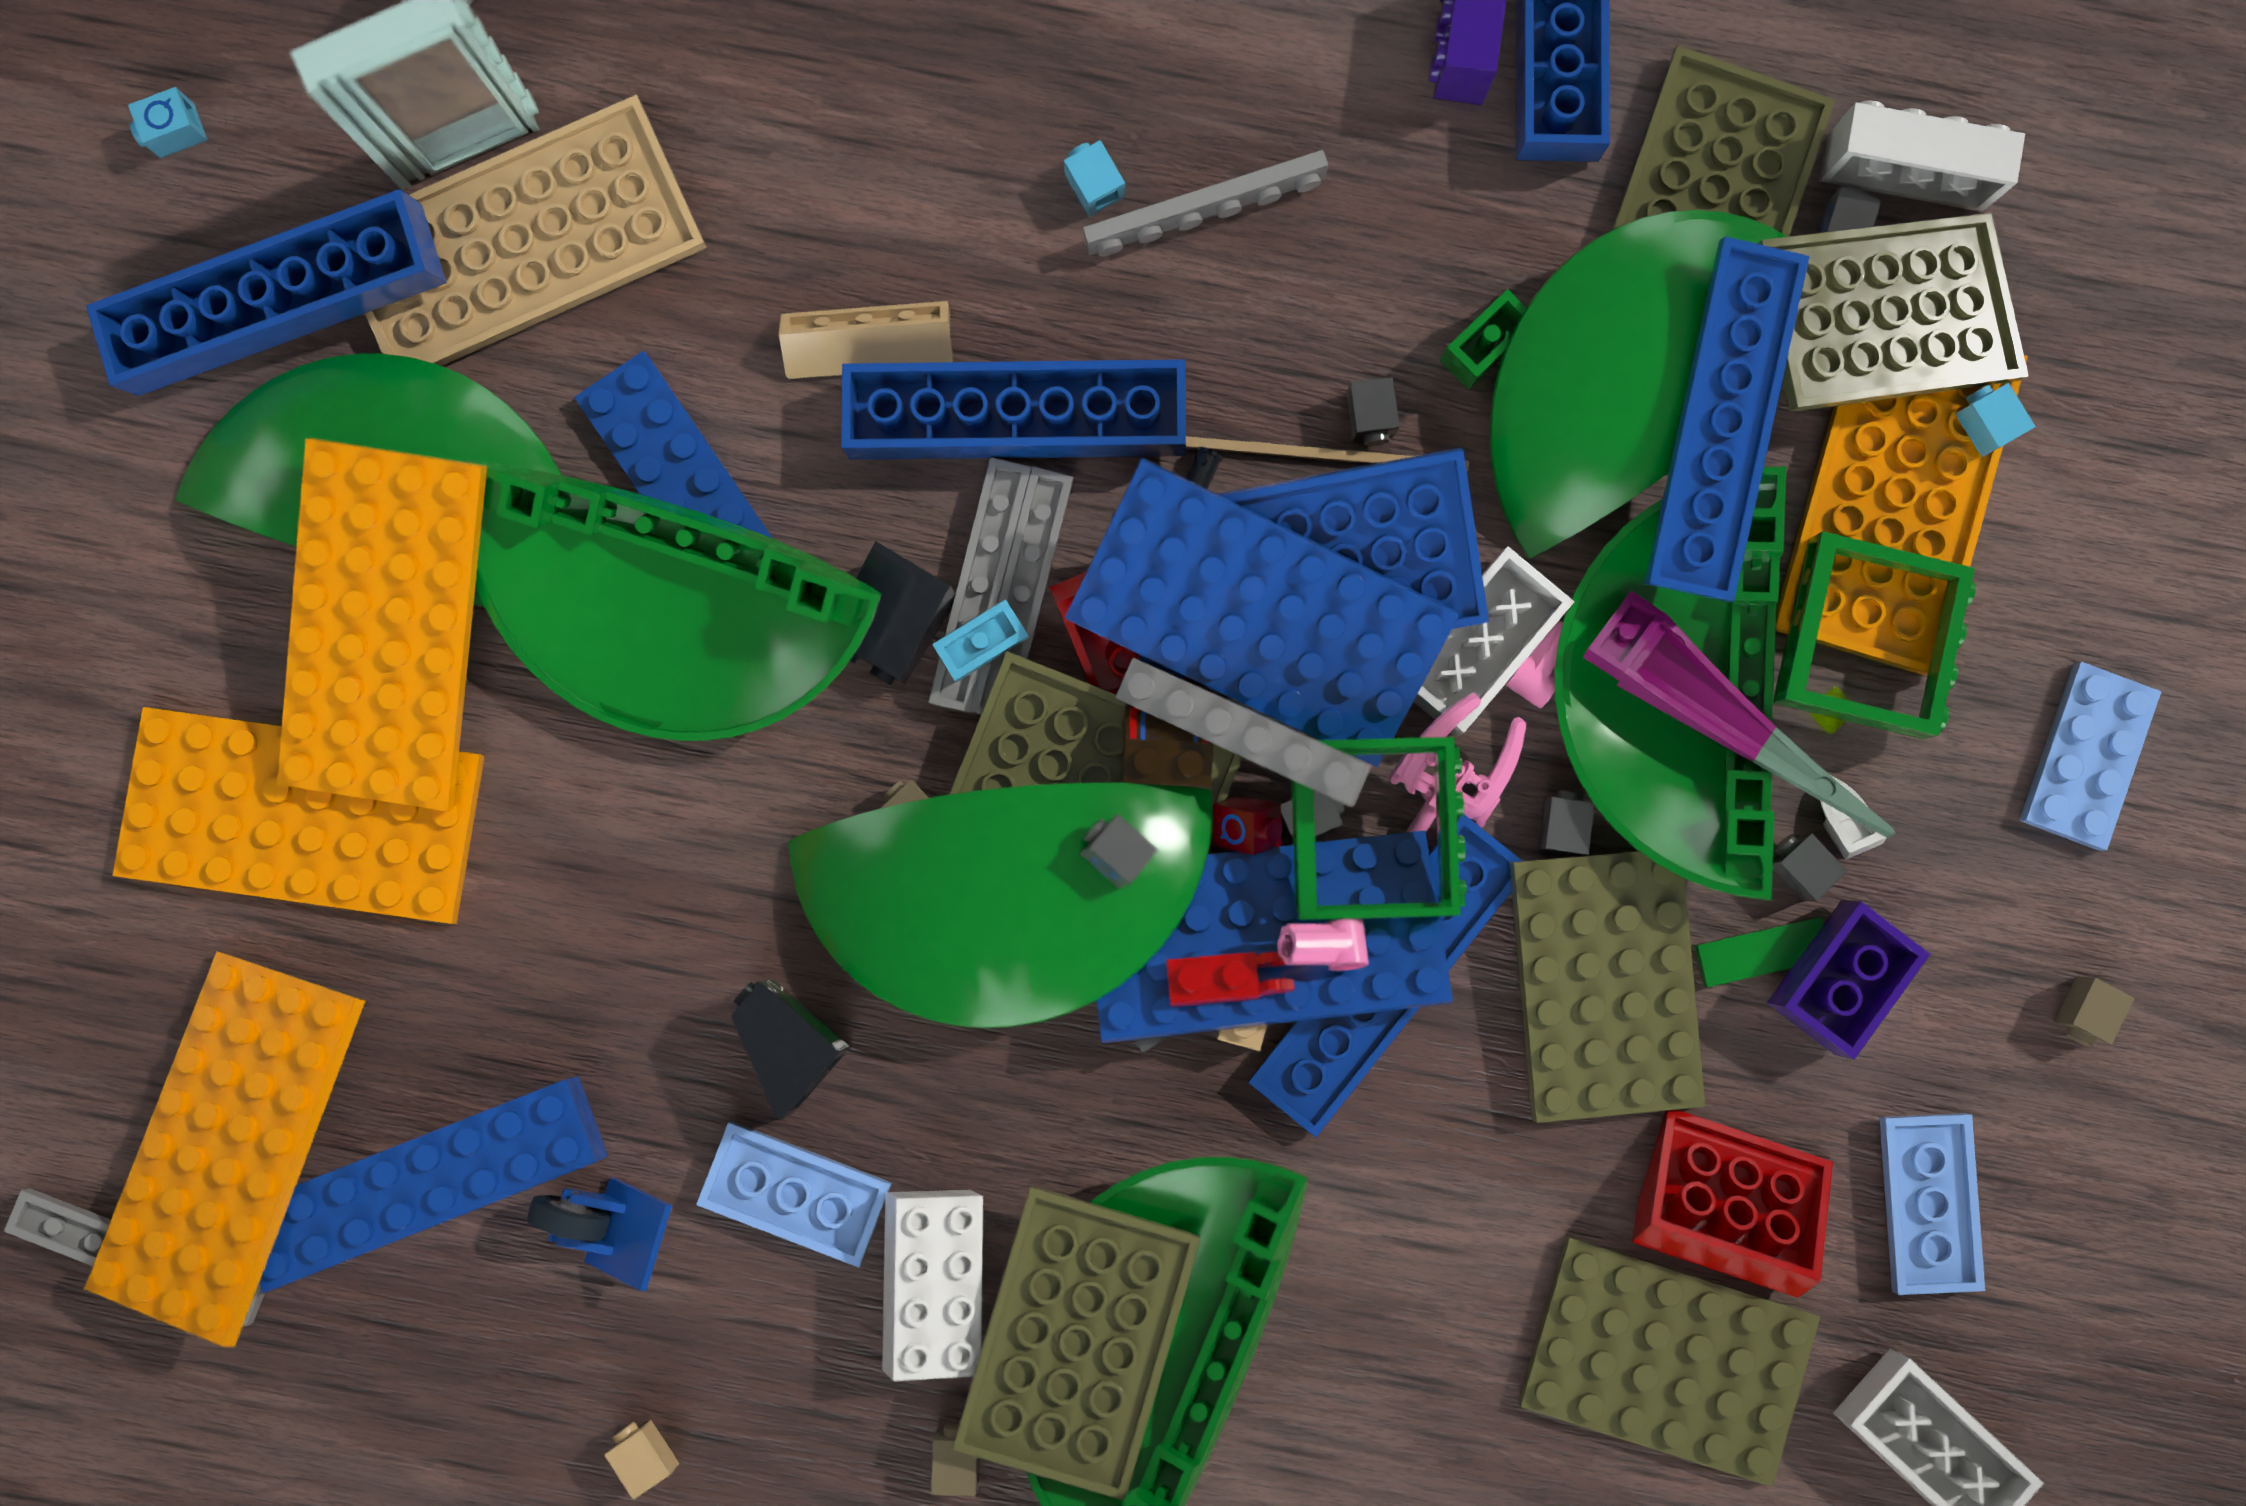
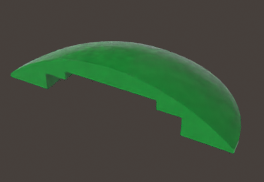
[1489,210,1787,558]
[175,353,562,607]
[463,459,882,741]
[1555,466,1786,900]
[788,783,1213,1029]
[1026,1157,1308,1506]

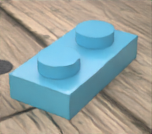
[932,599,1029,683]

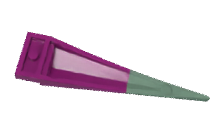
[1583,591,1895,838]

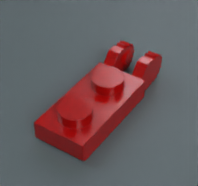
[1166,952,1295,1007]

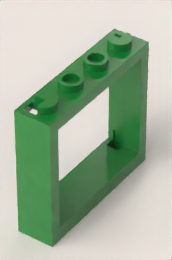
[1773,531,1976,740]
[1291,737,1467,920]

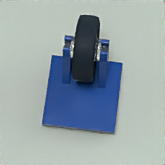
[527,1177,672,1291]

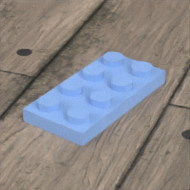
[2019,661,2162,851]
[1879,1113,1985,1295]
[696,1121,892,1268]

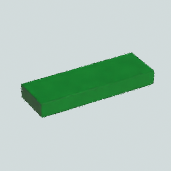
[1694,916,1824,987]

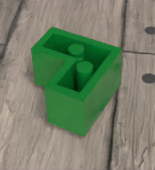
[1439,289,1526,390]

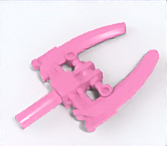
[1388,693,1526,833]

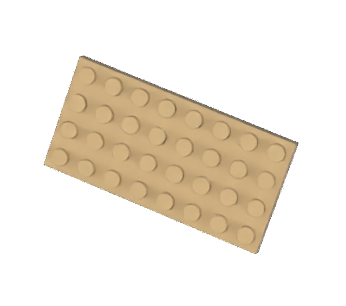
[365,94,707,366]

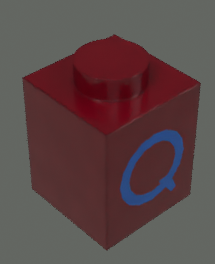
[1213,795,1282,855]

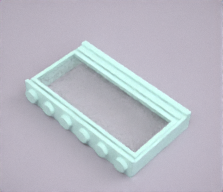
[291,0,539,190]

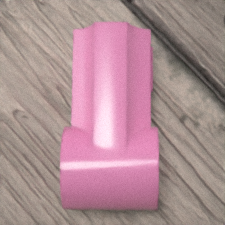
[1505,621,1563,709]
[1277,918,1369,971]

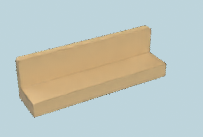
[779,301,953,379]

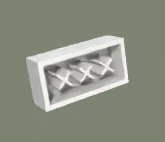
[1819,101,2025,212]
[1413,546,1574,737]
[882,1190,983,1381]
[1833,1348,2044,1506]

